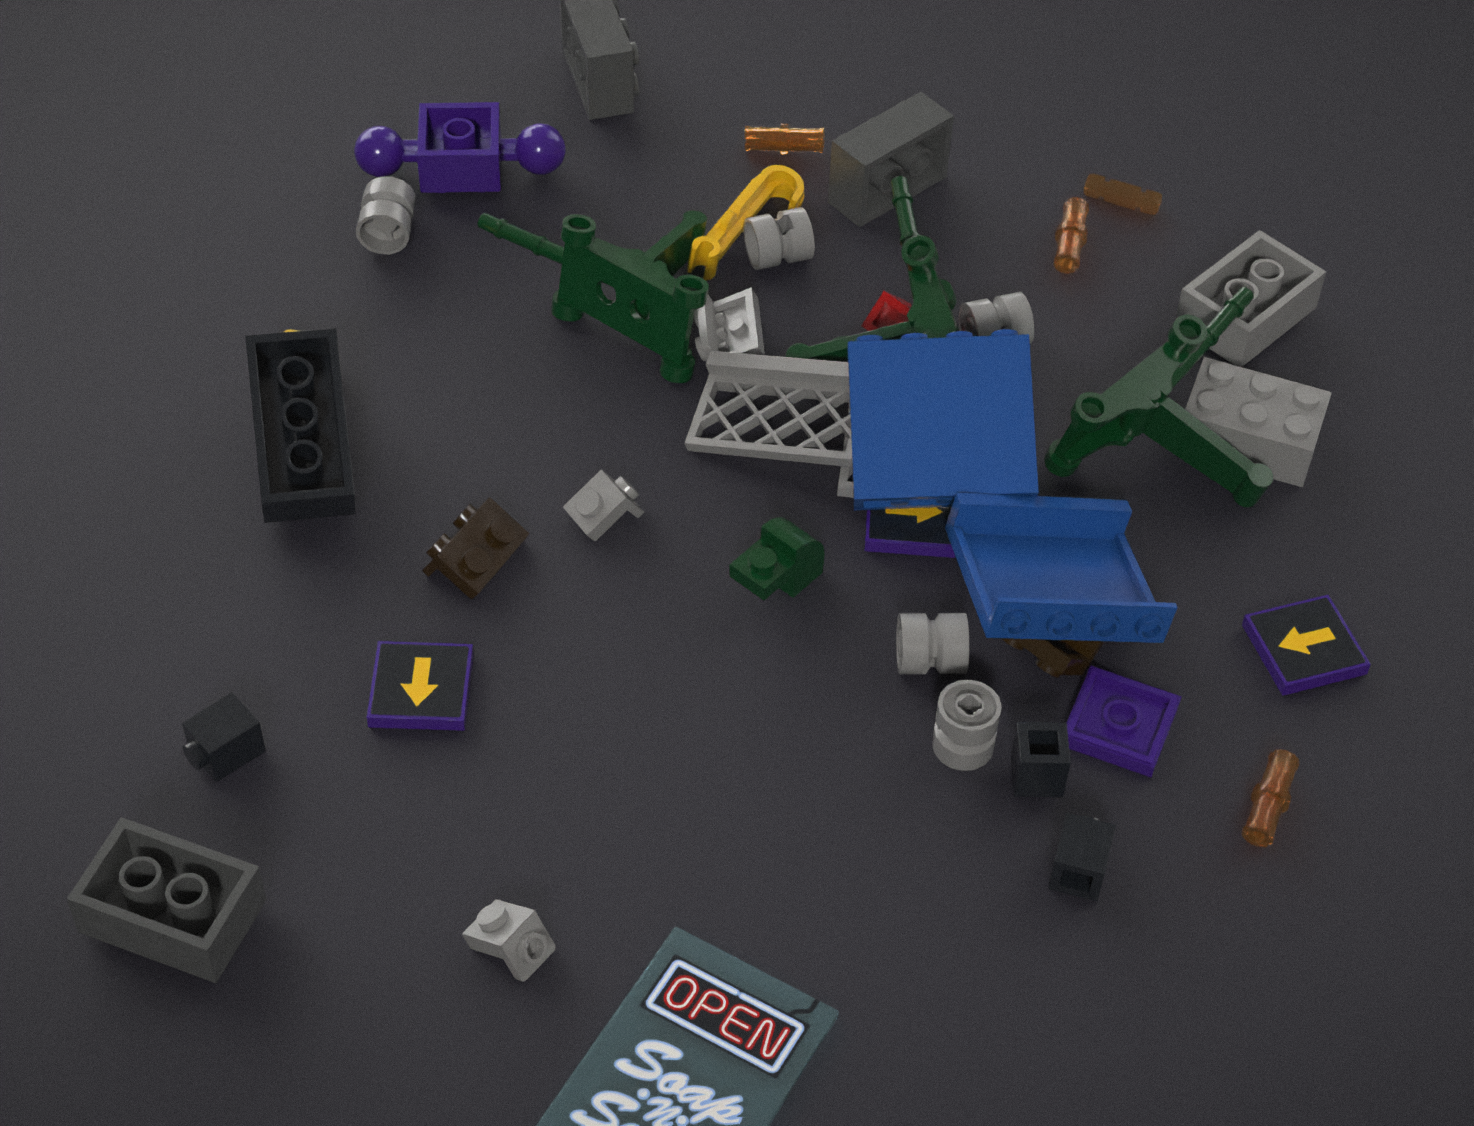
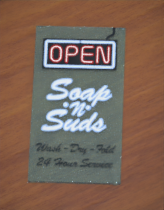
[536,926,839,1126]

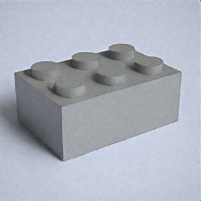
[1175,230,1327,367]
[1185,357,1332,487]

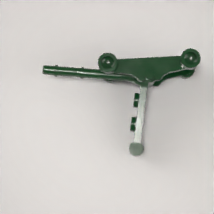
[786,176,959,362]
[478,210,709,383]
[1044,287,1274,508]

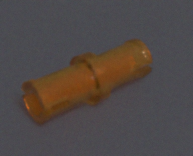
[744,123,825,155]
[1053,197,1089,274]
[1242,749,1300,847]

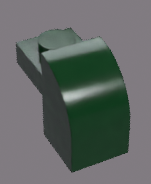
[729,517,825,601]

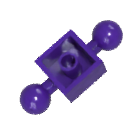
[354,102,566,193]

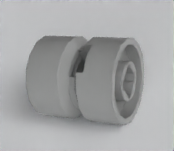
[356,176,416,255]
[743,207,815,270]
[959,292,1034,345]
[896,613,969,675]
[932,680,1002,771]

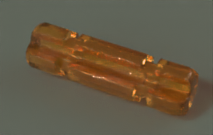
[1084,173,1162,216]

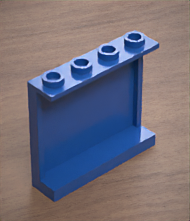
[847,329,1039,511]
[945,492,1178,643]

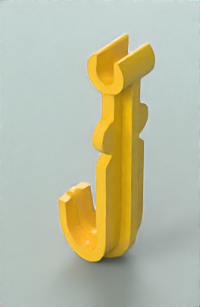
[687,165,805,281]

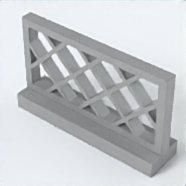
[684,351,853,467]

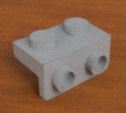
[694,287,765,361]

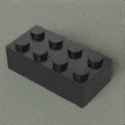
[245,328,356,523]

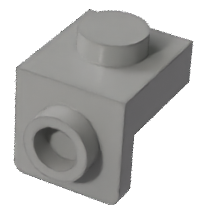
[563,469,644,541]
[462,899,556,982]

